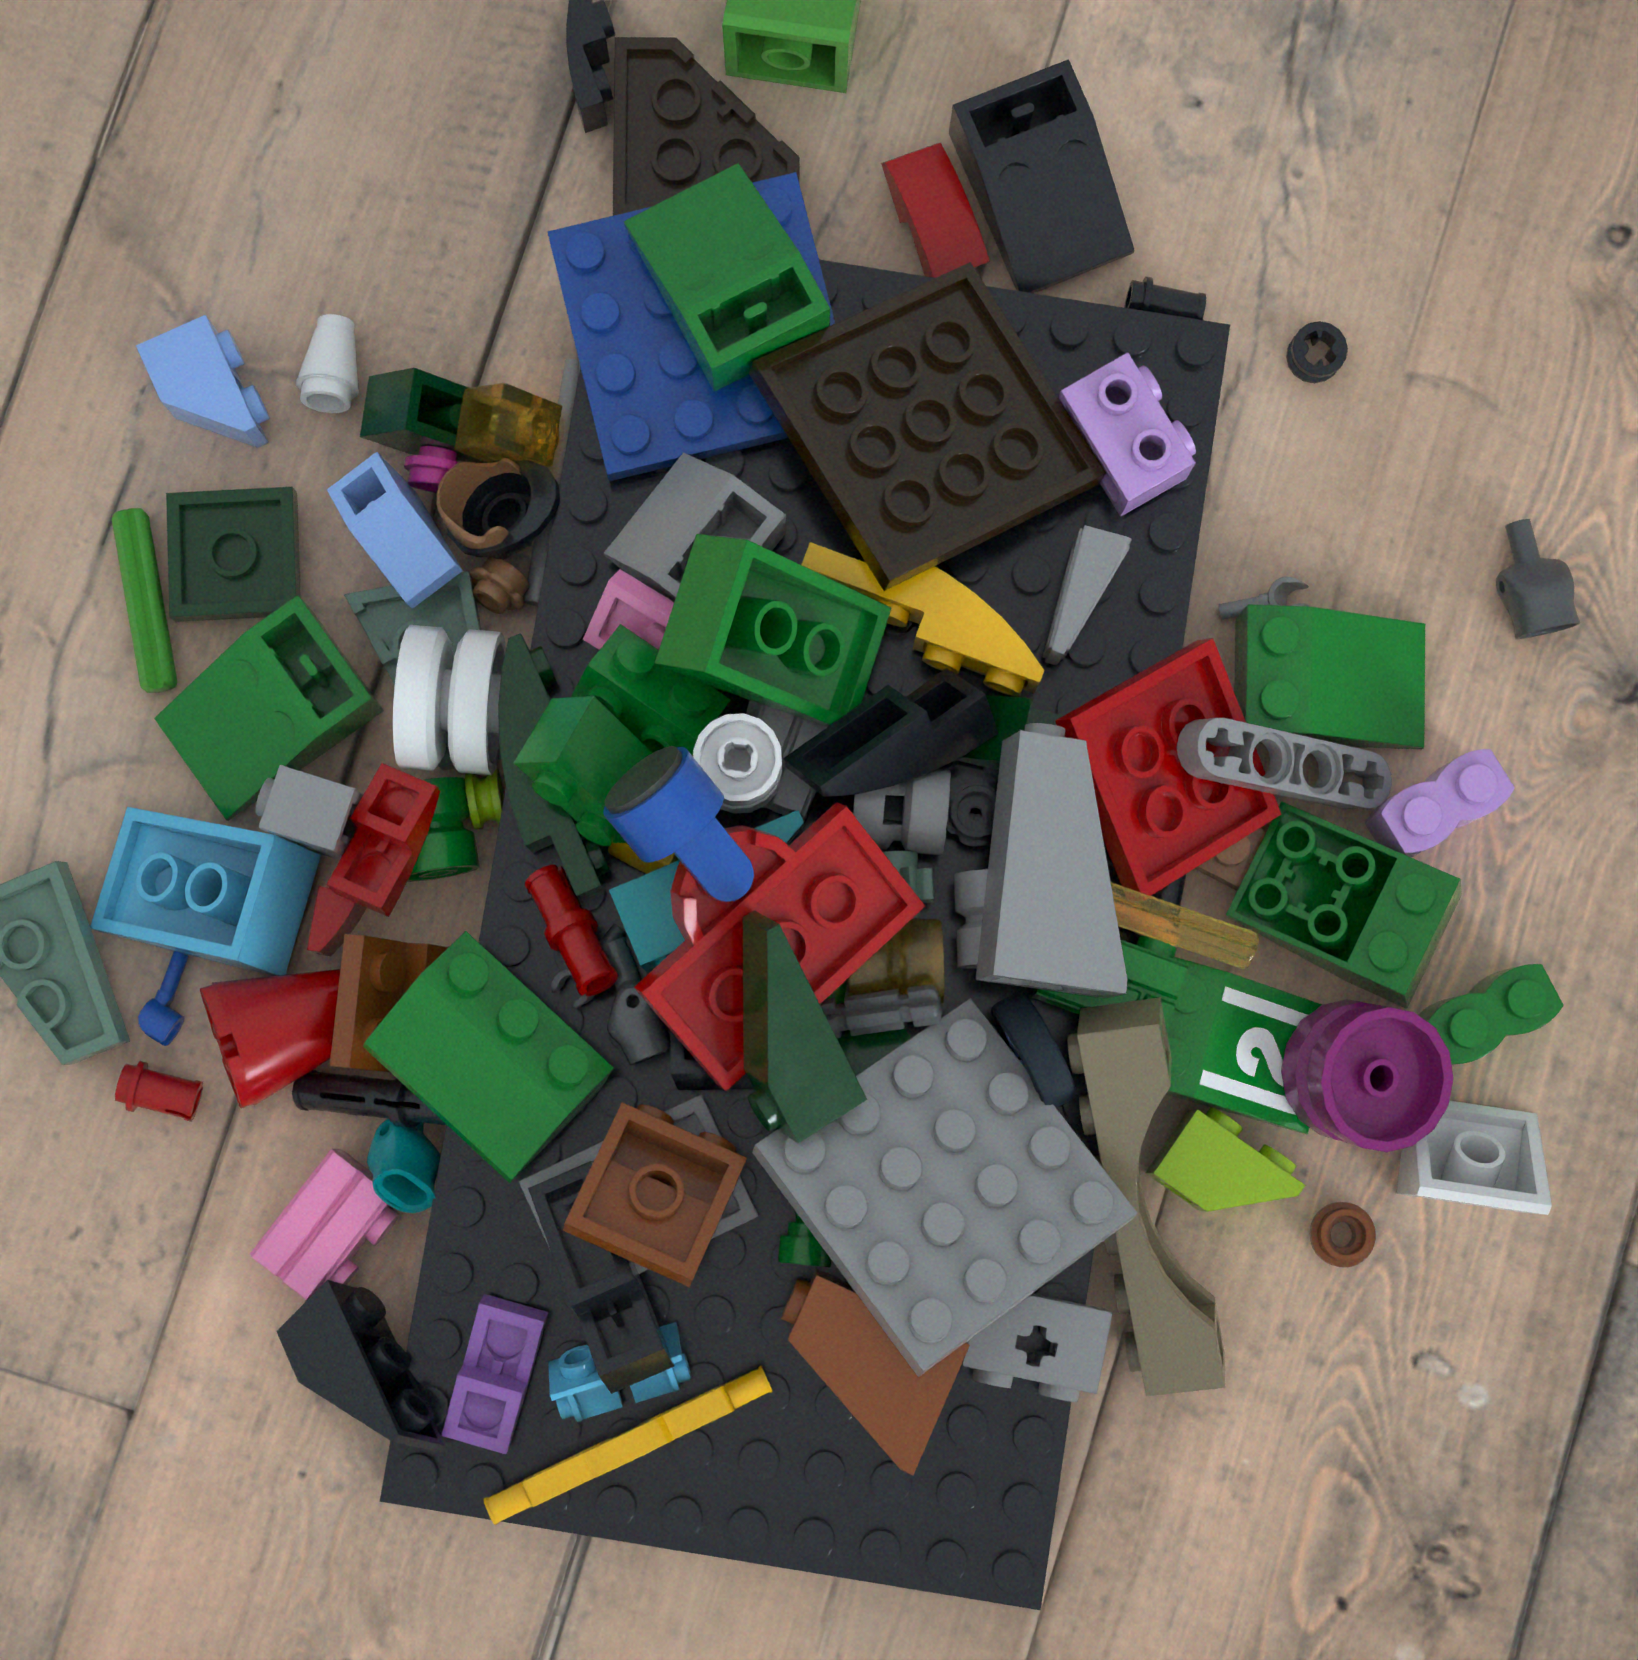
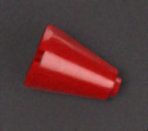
[200,969,340,1109]

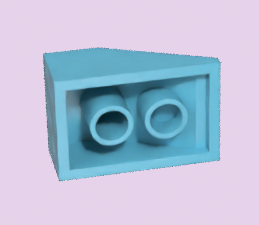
[90,807,321,976]

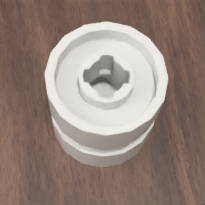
[693,713,783,813]

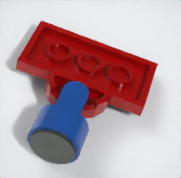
[603,746,925,1091]

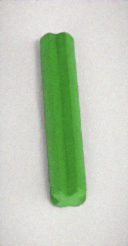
[111,508,177,693]

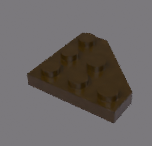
[613,37,800,216]

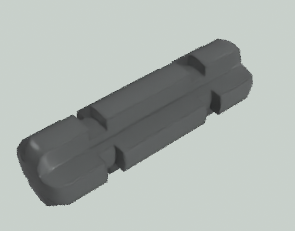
[820,984,942,1038]

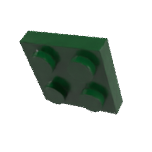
[166,487,301,622]

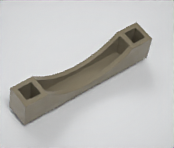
[1067,997,1225,1396]

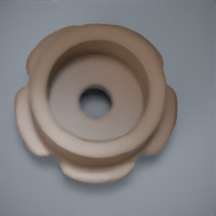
[470,557,530,614]

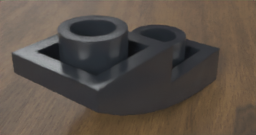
[566,0,615,133]

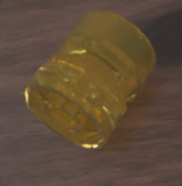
[848,919,945,1005]

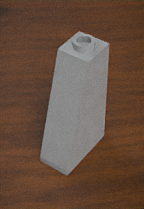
[976,723,1127,998]

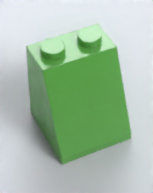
[722,0,861,93]

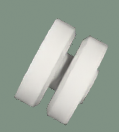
[393,625,506,775]

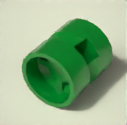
[407,777,480,882]

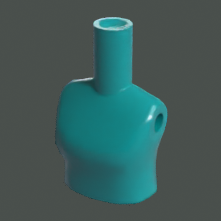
[367,1119,441,1213]

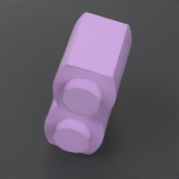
[1365,749,1515,857]

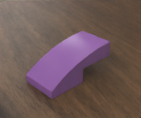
[441,1294,549,1454]

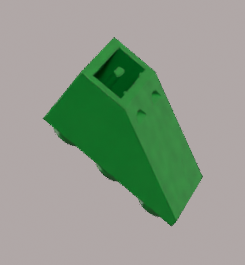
[623,163,830,392]
[154,595,384,821]
[1226,801,1462,1009]

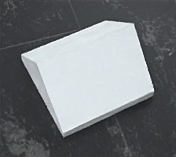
[1396,1100,1552,1215]

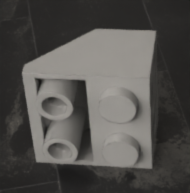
[604,452,786,602]

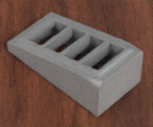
[1043,525,1132,665]

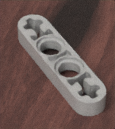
[1177,718,1392,809]

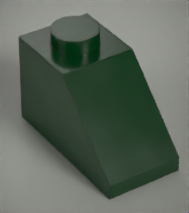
[360,368,514,463]

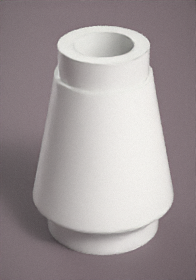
[296,314,359,413]

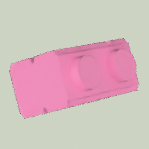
[250,1149,399,1300]

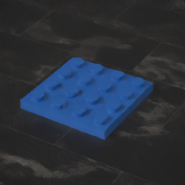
[547,172,835,481]

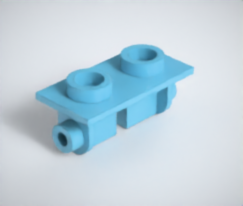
[548,1322,692,1422]

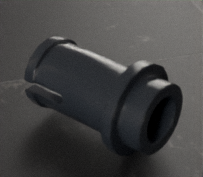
[1124,276,1206,320]

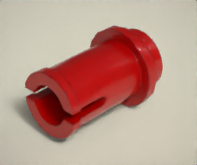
[115,1061,203,1122]

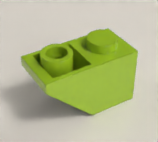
[1145,1107,1306,1212]

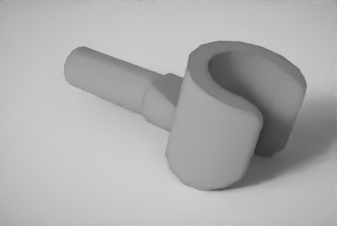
[1219,577,1311,619]

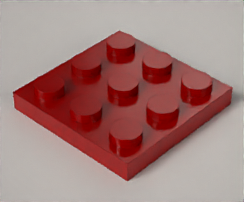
[1055,638,1282,900]

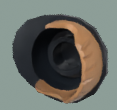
[436,458,560,560]

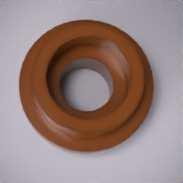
[1309,1202,1376,1267]

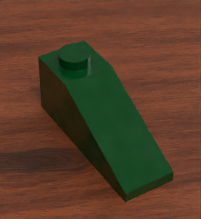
[743,910,867,1144]

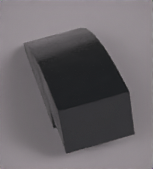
[783,668,999,797]
[528,1161,674,1394]

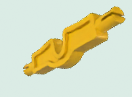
[483,1366,773,1525]

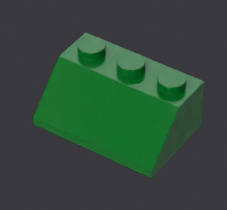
[363,931,614,1183]

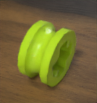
[465,768,504,830]

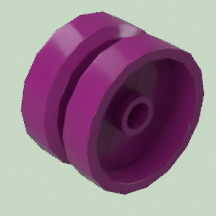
[1281,999,1454,1152]

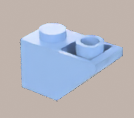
[136,315,270,448]
[327,452,463,609]

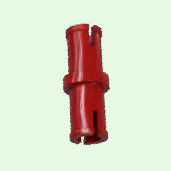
[525,864,618,997]

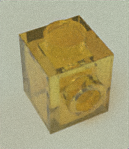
[454,383,562,467]

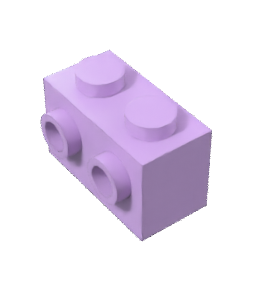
[1058,353,1196,517]

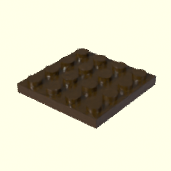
[749,262,1106,591]

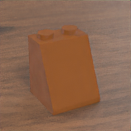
[781,1269,970,1475]

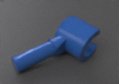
[138,951,189,1046]

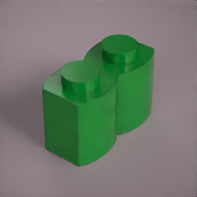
[1418,964,1564,1065]

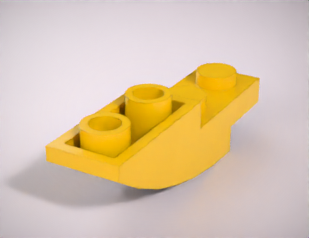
[801,542,1044,697]

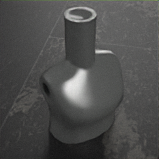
[1496,519,1580,640]
[602,937,671,1065]

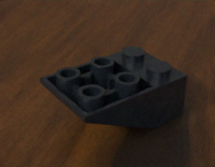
[949,59,1135,293]

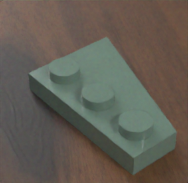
[344,571,502,771]
[0,861,130,1065]

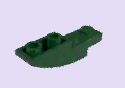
[498,633,610,902]

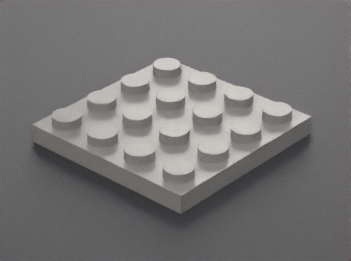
[752,998,1138,1377]

